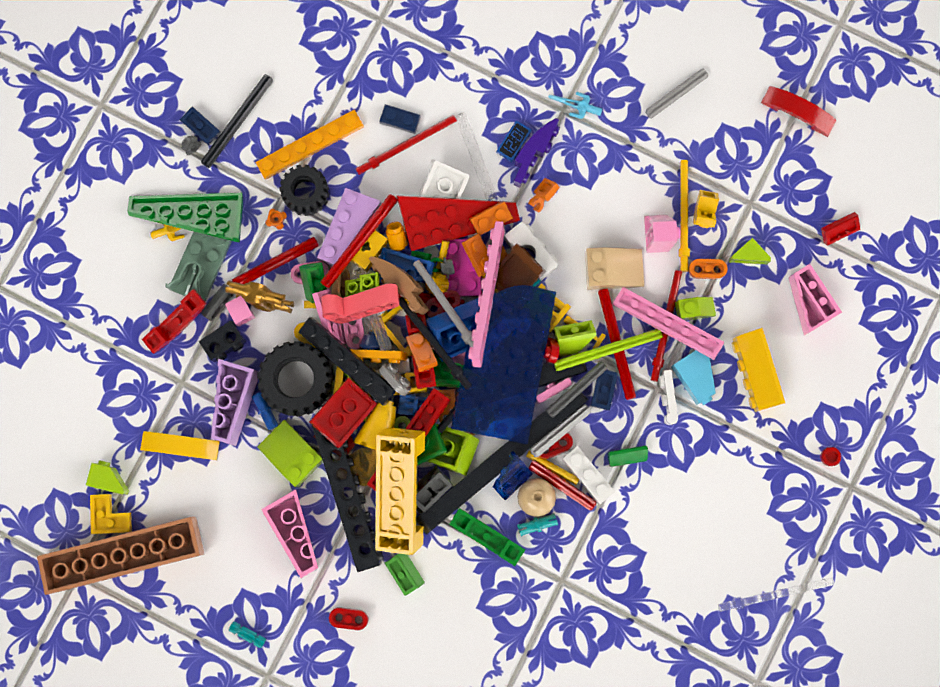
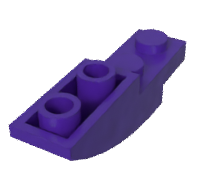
[514,118,560,188]

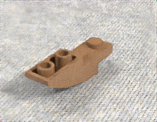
[369,256,429,315]

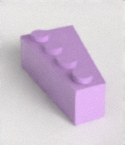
[317,188,382,267]
[211,359,258,446]

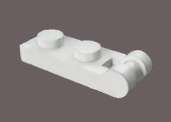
[659,370,678,425]

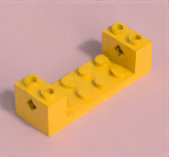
[375,428,425,555]

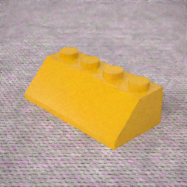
[731,328,786,412]

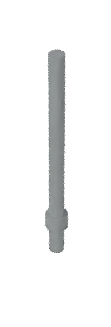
[413,260,474,347]

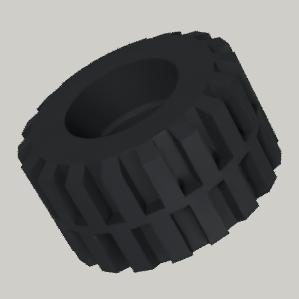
[279,165,330,216]

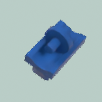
[398,395,427,416]

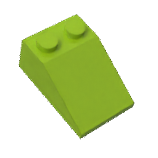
[257,420,323,487]
[427,423,480,476]

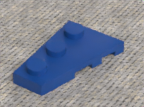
[374,248,435,285]

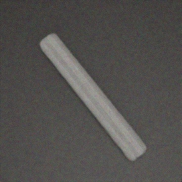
[645,69,708,119]
[530,404,591,457]

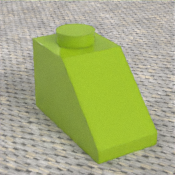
[675,297,716,321]
[554,320,596,357]
[85,460,129,495]

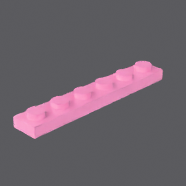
[613,287,724,360]

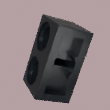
[199,321,247,363]

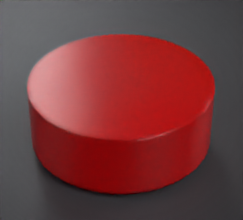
[820,447,841,467]

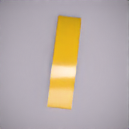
[140,431,220,460]

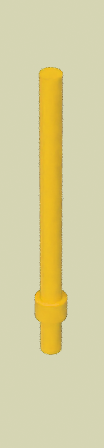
[679,160,690,272]

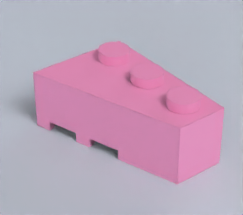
[644,215,680,253]
[789,264,842,335]

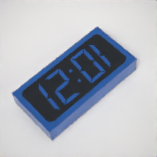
[496,121,532,162]

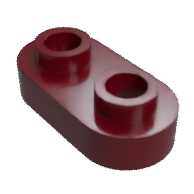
[425,290,461,318]

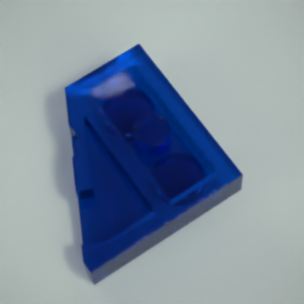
[492,451,533,500]

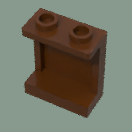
[485,243,547,304]

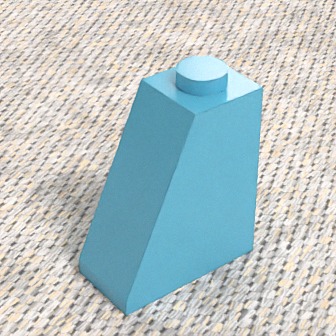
[671,350,716,405]

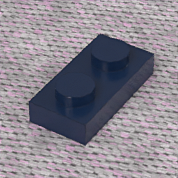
[379,104,421,134]
[180,106,221,146]
[591,370,618,411]

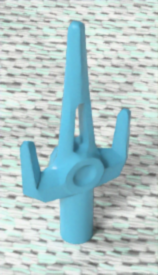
[548,92,602,119]

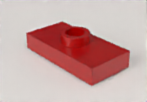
[821,212,861,246]

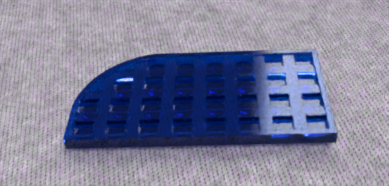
[451,285,556,444]

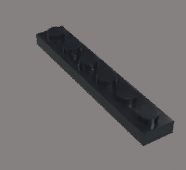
[298,317,396,406]

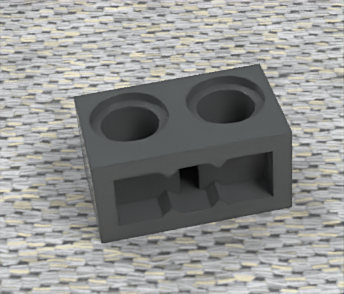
[416,466,452,513]

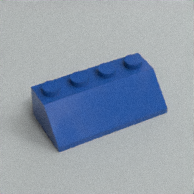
[426,293,507,362]

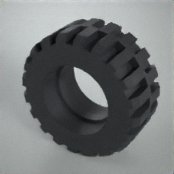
[257,341,334,417]

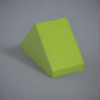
[729,238,771,265]

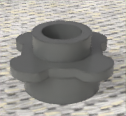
[181,136,201,155]
[440,257,455,279]

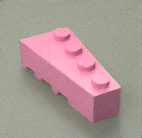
[261,489,318,579]

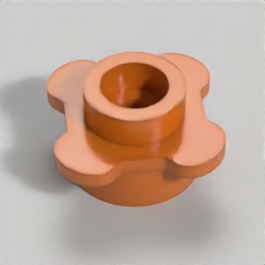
[266,209,287,230]

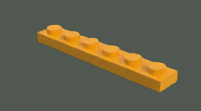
[255,109,364,180]

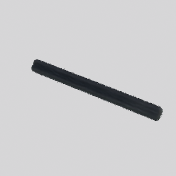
[201,74,273,168]

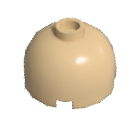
[517,478,556,517]

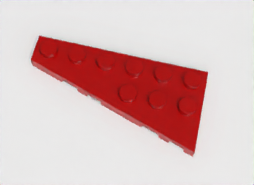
[396,195,520,251]

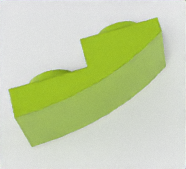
[345,272,379,297]

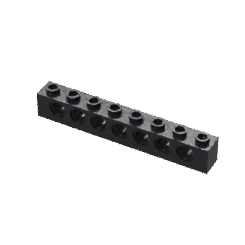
[311,424,384,573]

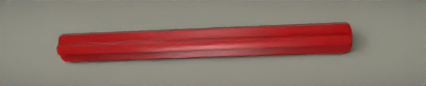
[321,194,398,288]
[598,289,636,400]

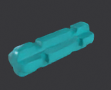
[229,622,266,648]

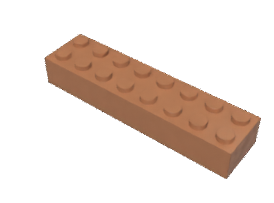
[37,517,205,595]

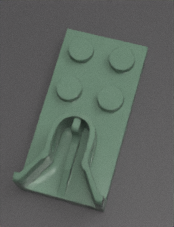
[165,232,232,302]

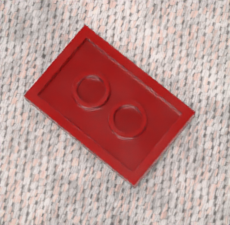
[309,378,377,448]

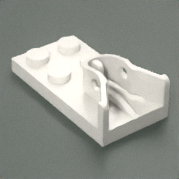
[419,159,470,245]

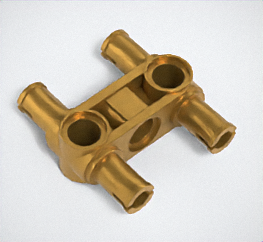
[225,281,294,313]

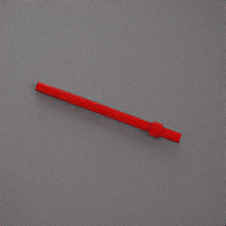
[355,115,457,175]
[650,270,682,382]

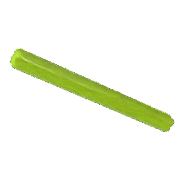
[554,329,662,371]

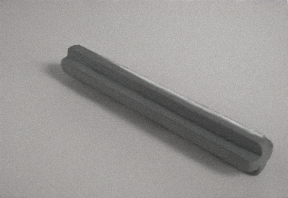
[546,361,607,418]

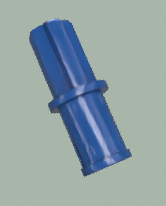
[252,392,278,430]

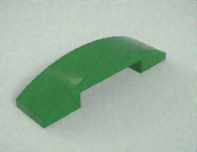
[449,508,525,566]

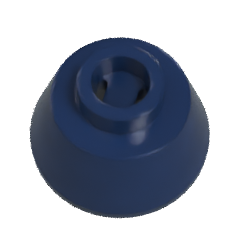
[359,332,385,351]

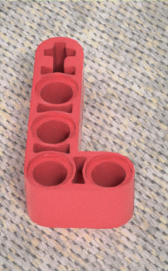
[321,284,399,324]

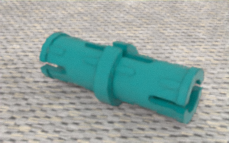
[517,513,558,536]

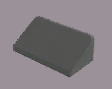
[201,284,233,321]

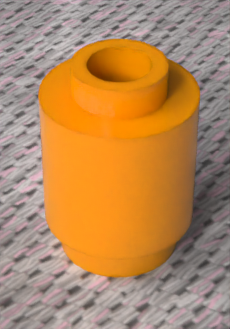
[386,222,408,251]

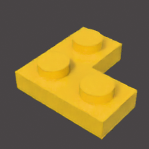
[90,494,132,534]

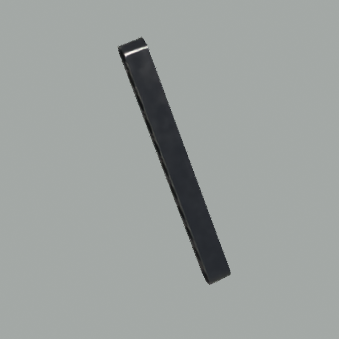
[416,392,588,535]

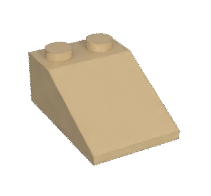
[585,247,644,290]

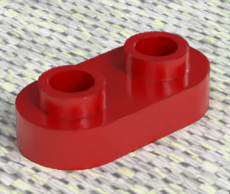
[541,337,560,363]
[539,433,573,460]
[329,607,369,630]

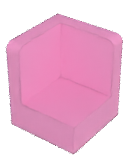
[225,296,255,327]

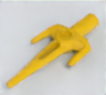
[150,224,185,241]

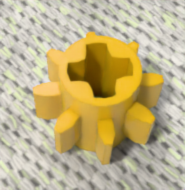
[425,272,449,296]

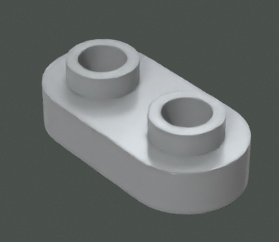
[379,363,411,396]

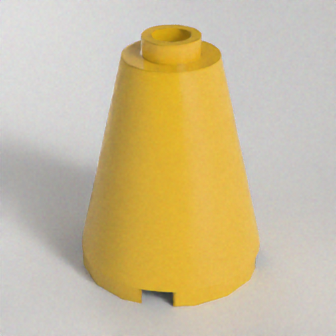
[354,401,397,450]

